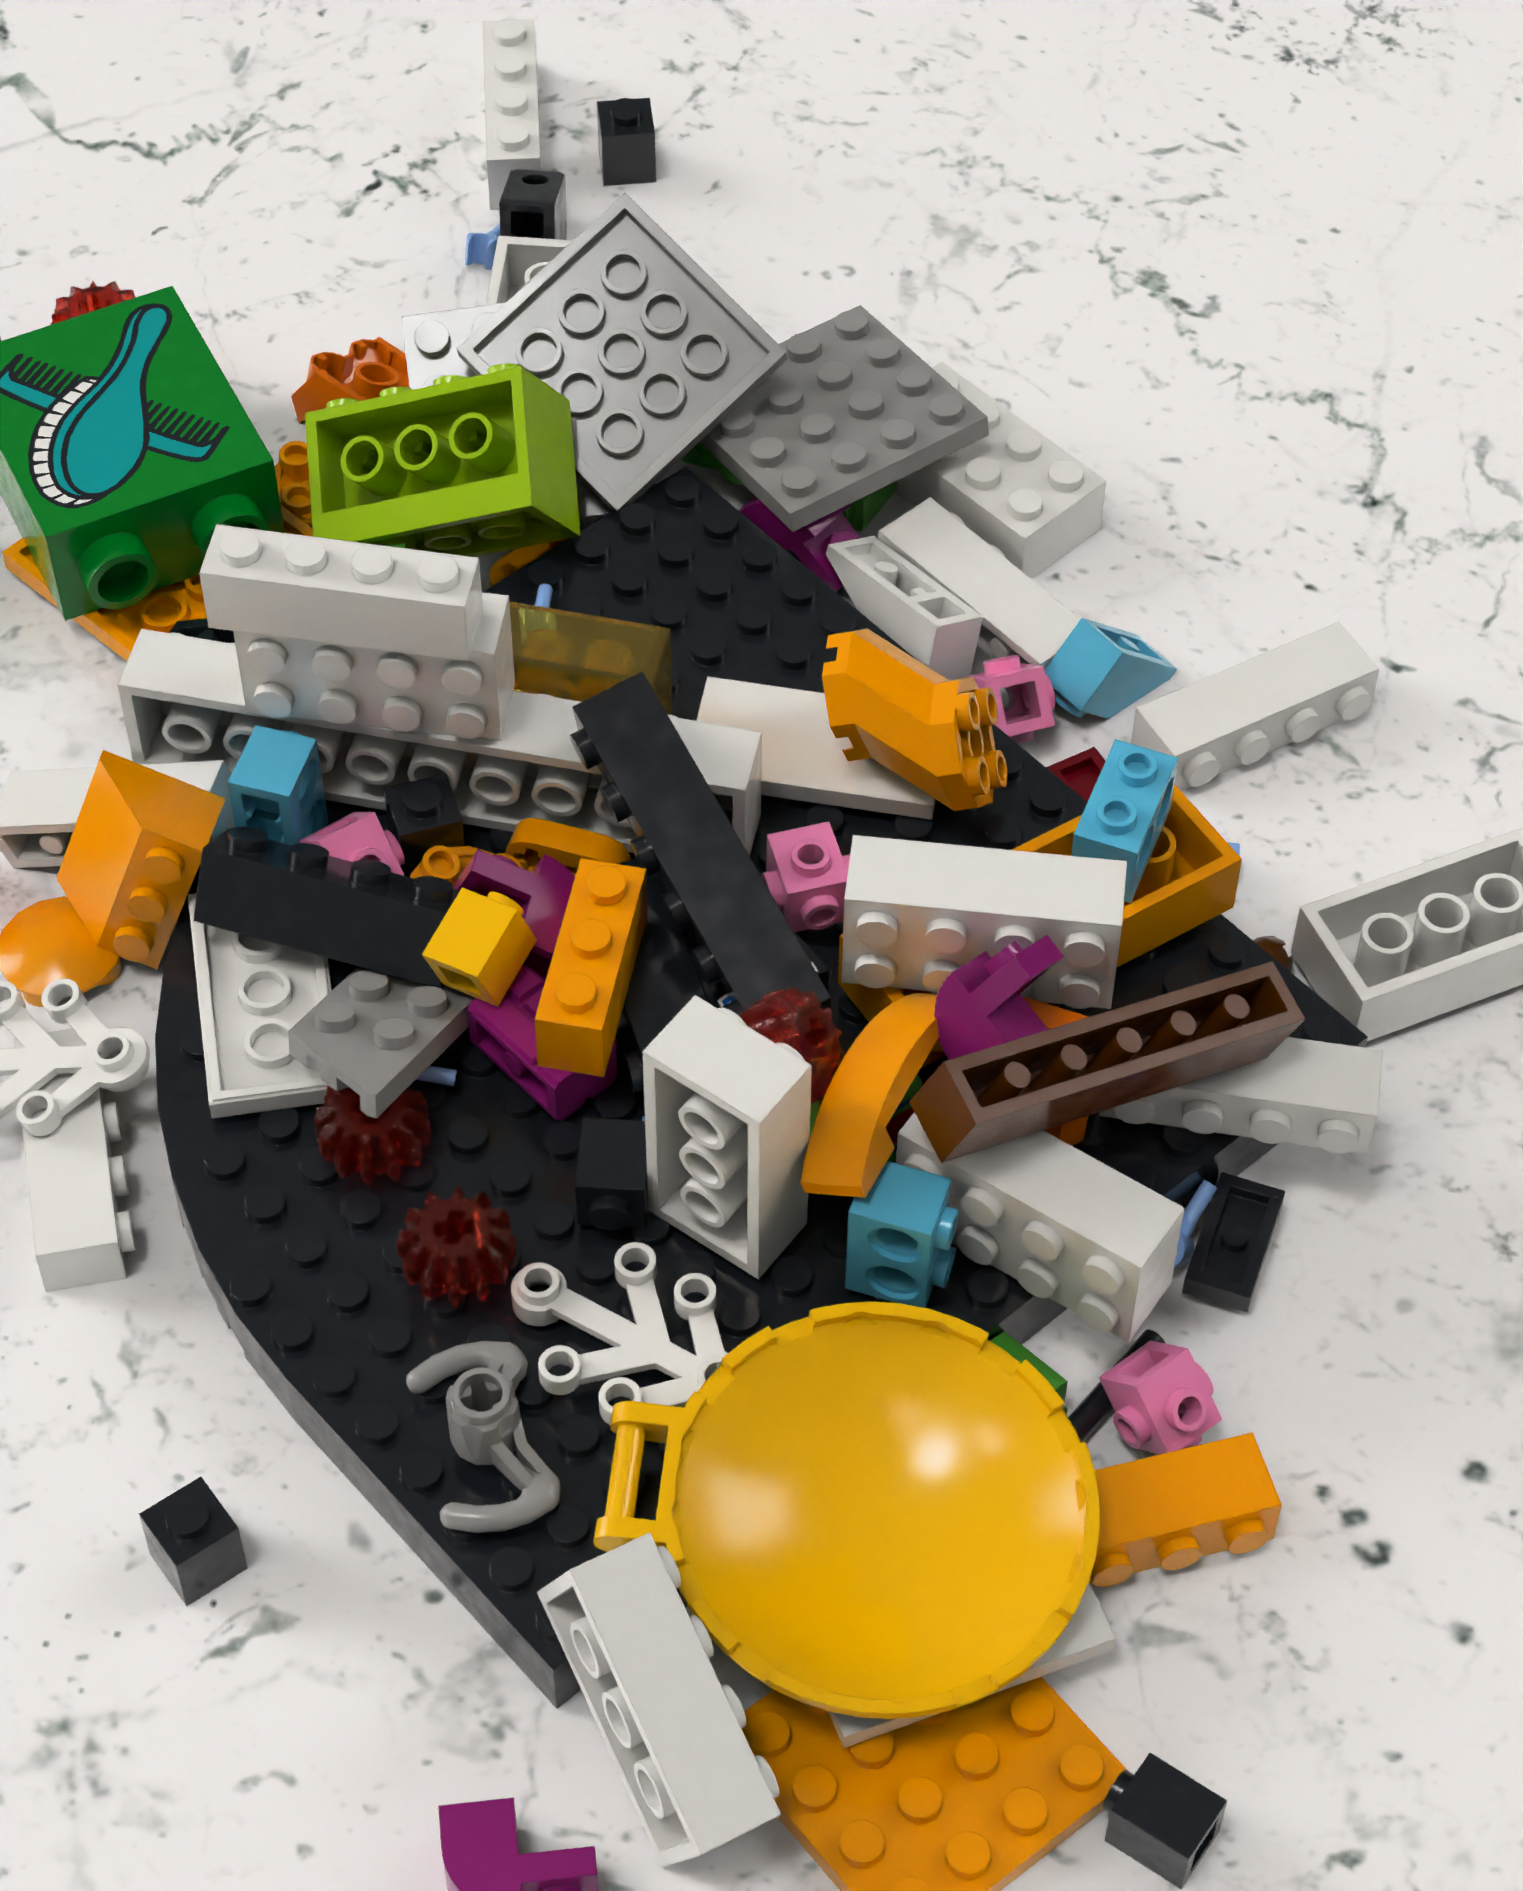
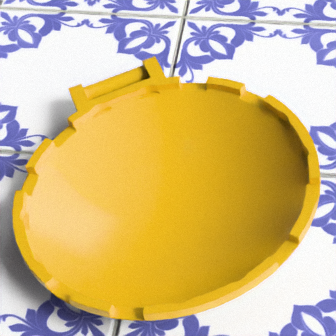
[593,1302,1100,1719]

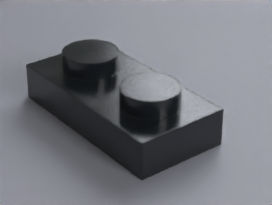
[1182,1172,1286,1312]

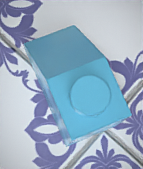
[1045,618,1177,719]

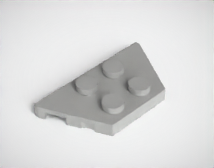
[288,969,475,1118]

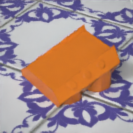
[291,337,409,424]

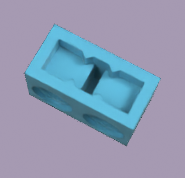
[227,725,328,845]
[1071,739,1178,903]
[845,1161,959,1308]

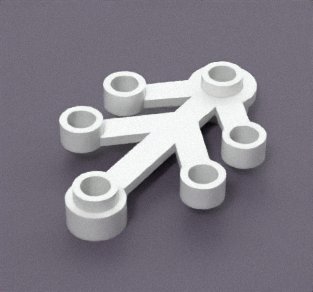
[0,978,150,1136]
[511,1242,728,1425]

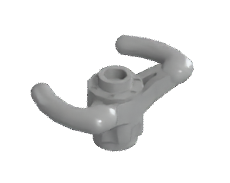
[406,1341,561,1533]

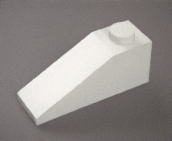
[826,536,983,680]

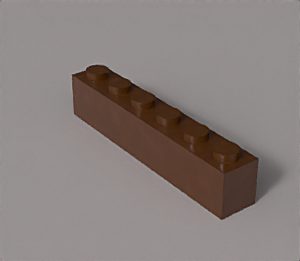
[909,961,1305,1163]

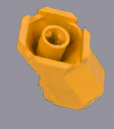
[822,628,1008,811]

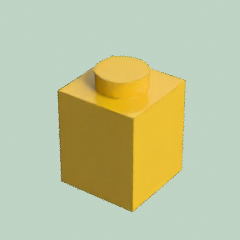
[422,888,537,1007]

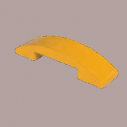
[800,993,944,1198]

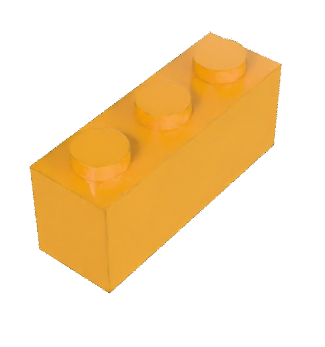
[534,858,648,1077]
[1089,1432,1282,1587]

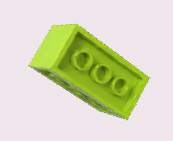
[305,363,581,557]

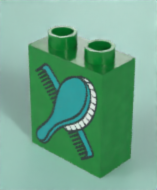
[0,286,285,621]

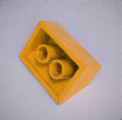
[56,750,226,969]

